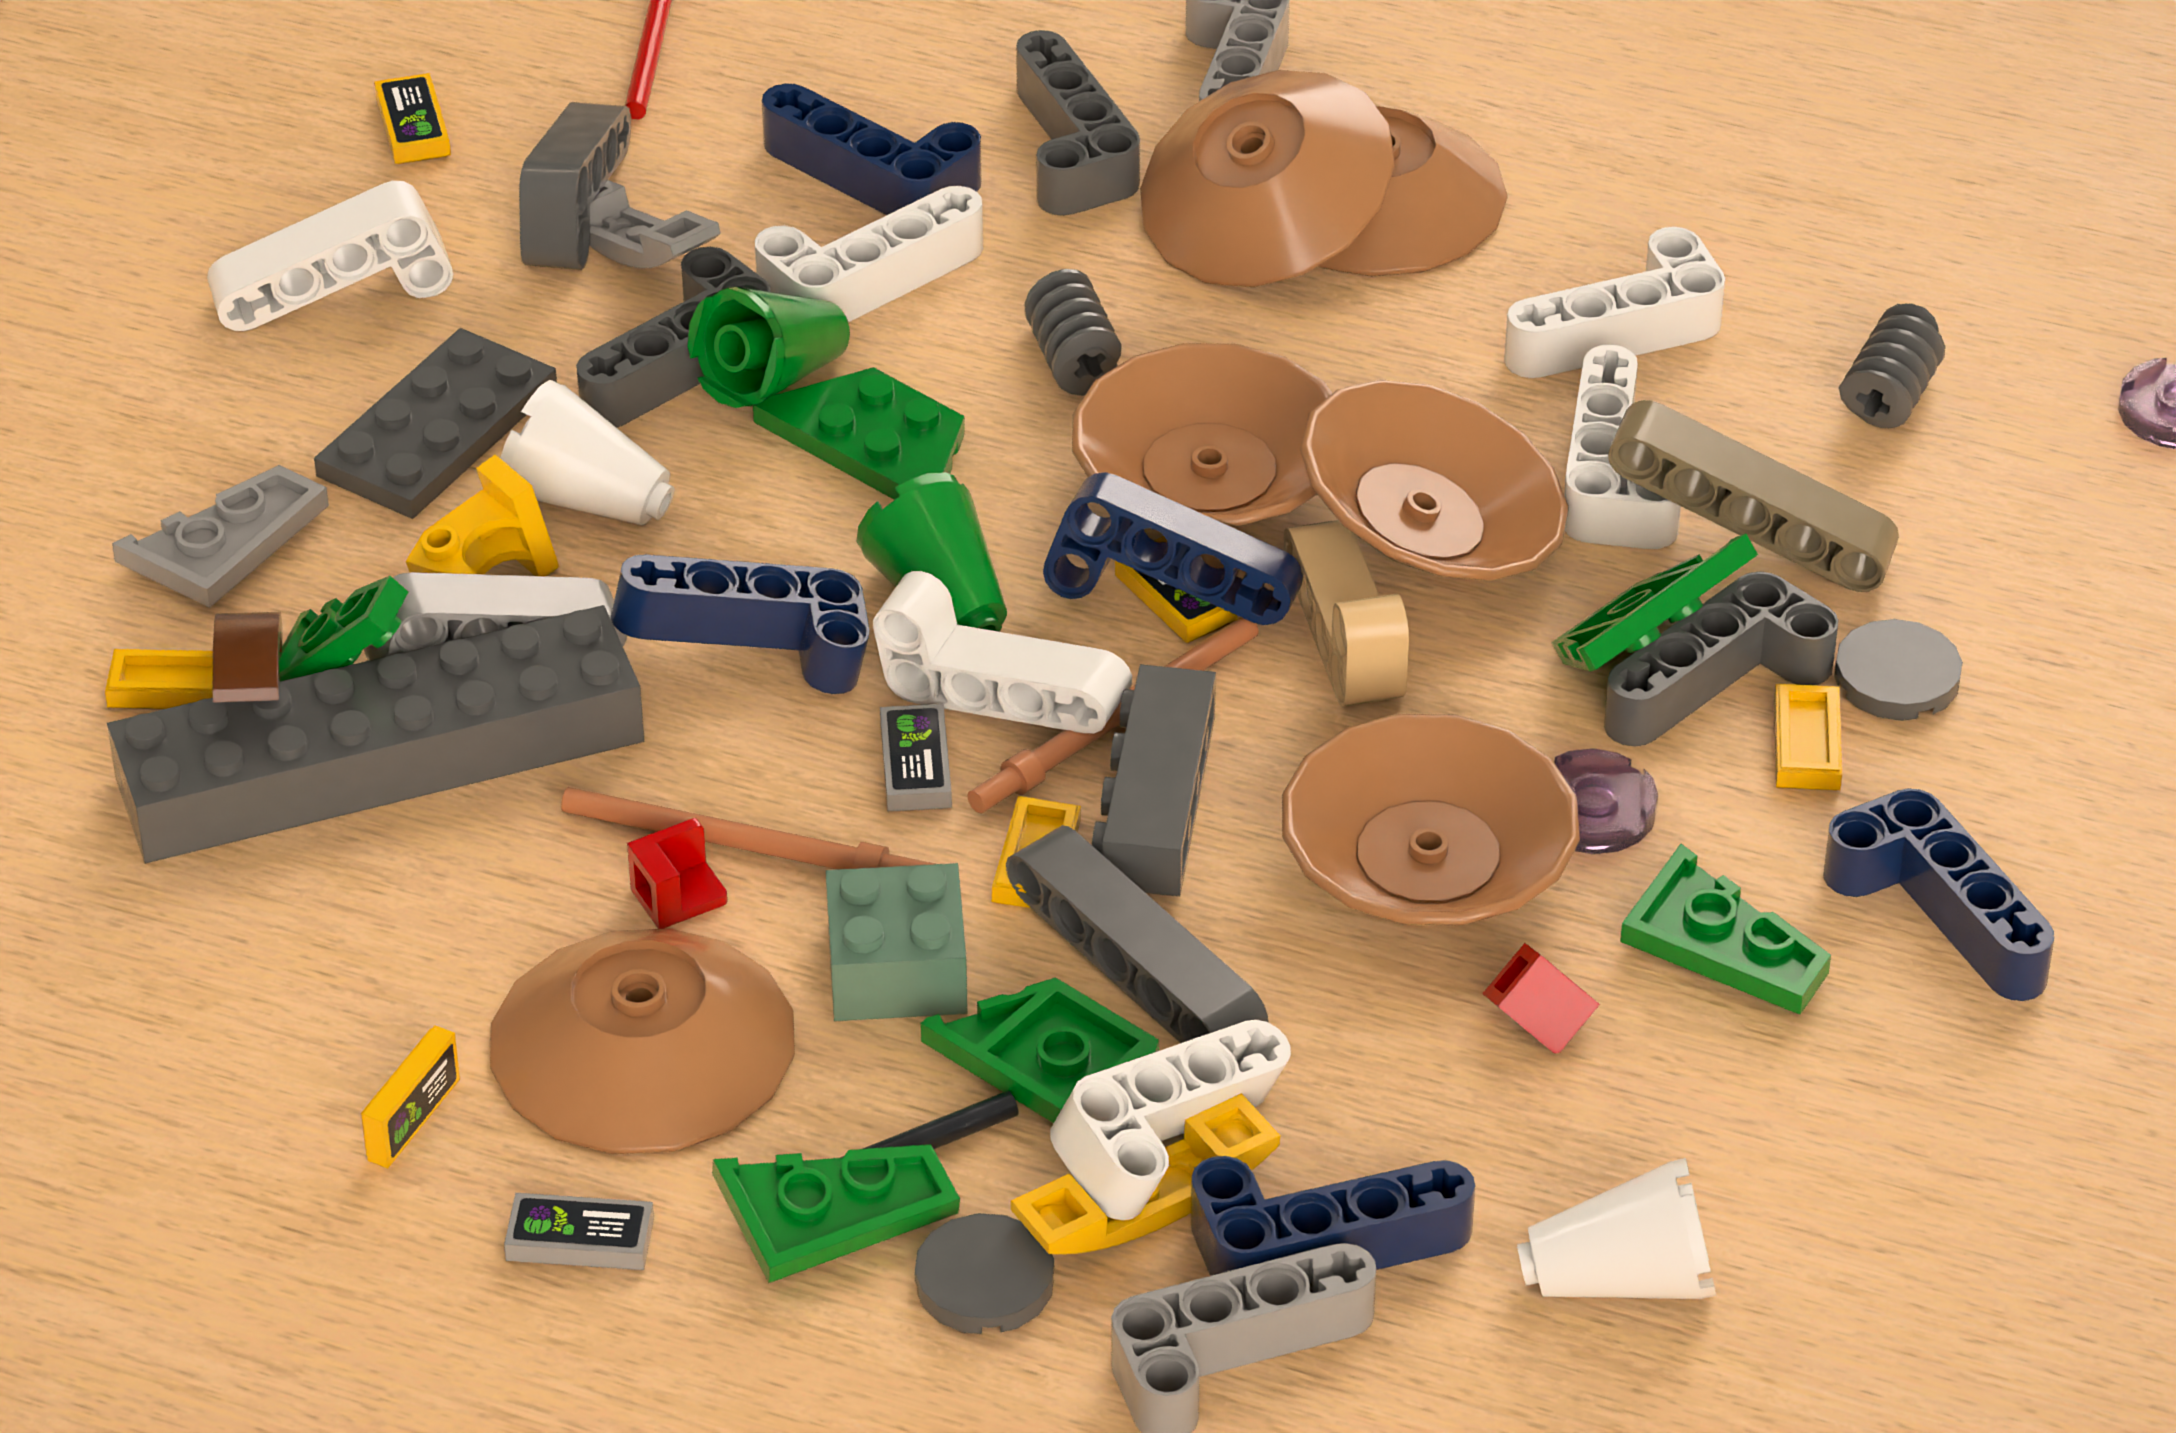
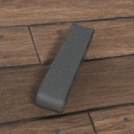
[1006,825,1269,1043]

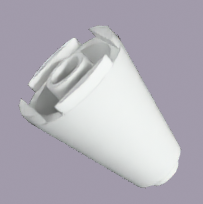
[500,380,675,525]
[1517,1158,1716,1299]

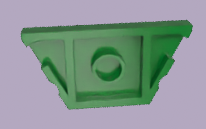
[753,367,965,500]
[1551,533,1758,672]
[921,977,1159,1123]

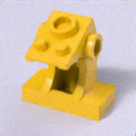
[405,454,560,576]

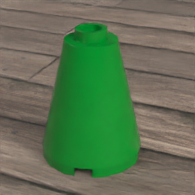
[688,287,850,408]
[856,472,1007,632]

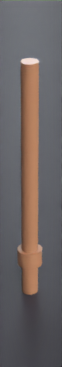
[967,617,1259,814]
[561,787,936,870]

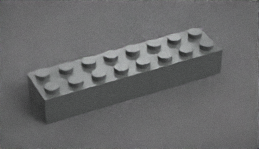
[107,605,644,863]

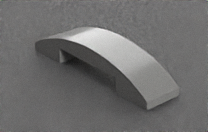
[590,180,721,268]

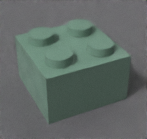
[826,863,968,1021]

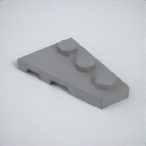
[112,465,329,608]

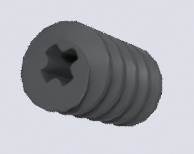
[1024,269,1122,396]
[1838,303,1946,428]

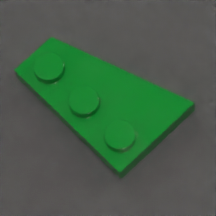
[279,575,409,682]
[1620,844,1831,1015]
[712,1144,960,1283]

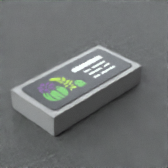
[880,704,952,812]
[504,1193,654,1270]

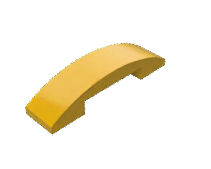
[1011,1093,1281,1254]

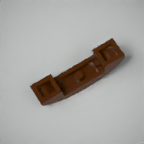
[213,612,283,702]

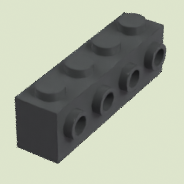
[1092,664,1216,897]

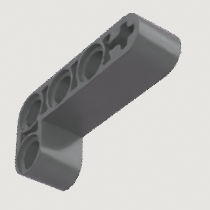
[1016,30,1140,216]
[519,102,631,270]
[576,246,771,428]
[1604,571,1839,746]

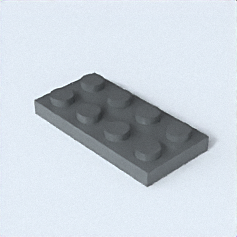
[314,328,557,519]

